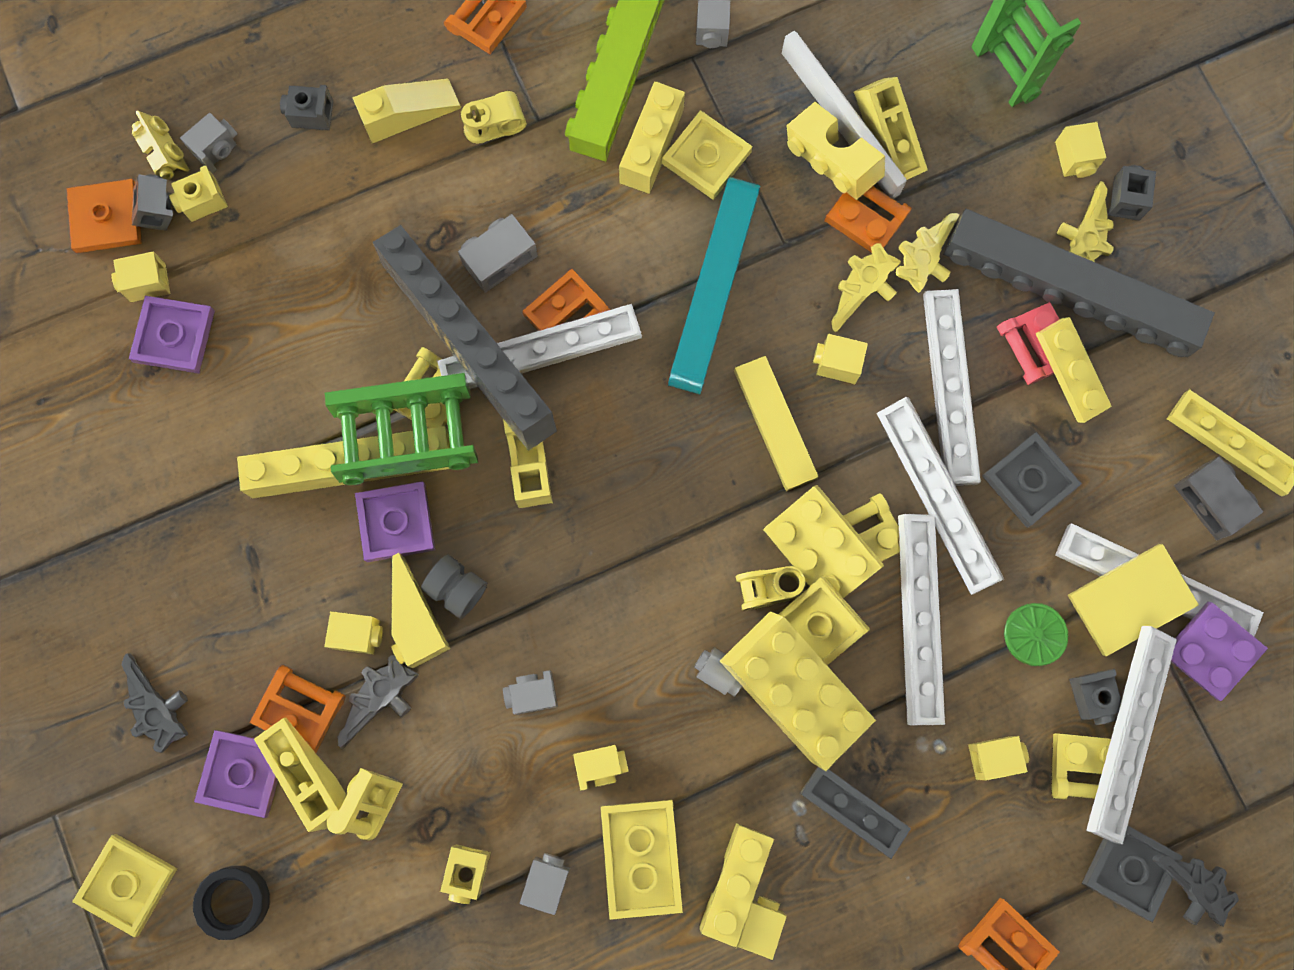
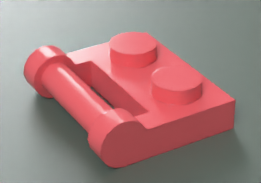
[996,302,1060,385]

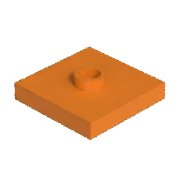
[67,179,142,253]

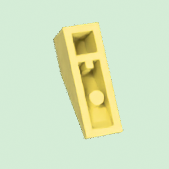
[854,77,928,180]
[353,79,461,143]
[391,553,451,668]
[254,718,347,832]

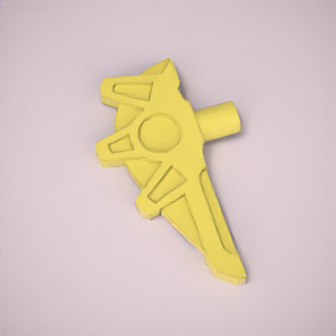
[1057,181,1114,262]
[896,213,960,293]
[831,243,901,332]

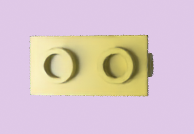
[132,111,190,180]

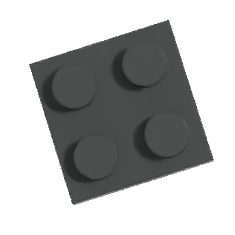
[982,432,1081,528]
[1082,826,1183,923]

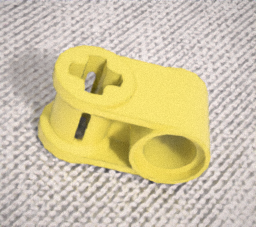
[461,91,527,144]
[735,566,805,611]

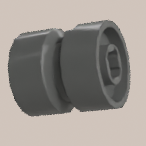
[421,554,488,619]

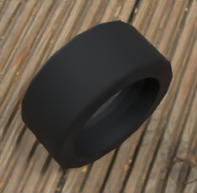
[193,866,270,940]

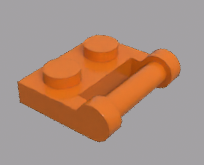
[444,0,527,55]
[825,186,912,253]
[522,269,610,331]
[249,665,346,753]
[958,898,1060,970]

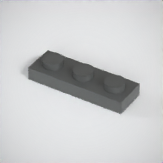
[800,767,911,859]

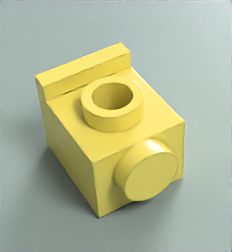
[169,165,228,222]
[573,745,629,791]
[440,844,491,904]

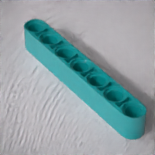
[668,177,761,395]

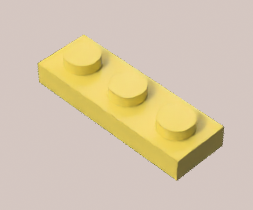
[1036,317,1112,423]

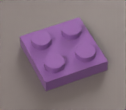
[129,296,215,373]
[355,481,435,562]
[1171,601,1268,701]
[194,730,278,818]

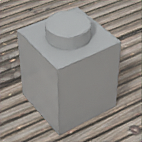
[696,0,730,48]
[520,853,570,915]

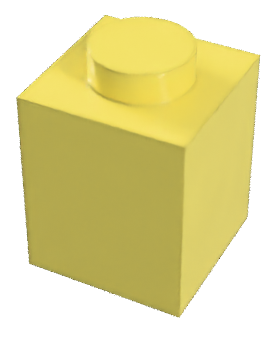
[1055,122,1107,178]
[112,251,170,302]
[813,334,868,384]
[324,611,383,655]
[968,736,1029,781]
[737,896,787,960]

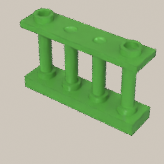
[971,0,1081,107]
[325,373,478,485]

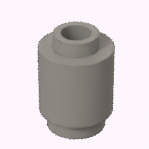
[694,647,742,697]

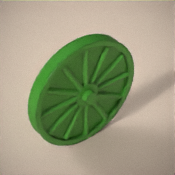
[1004,603,1068,666]

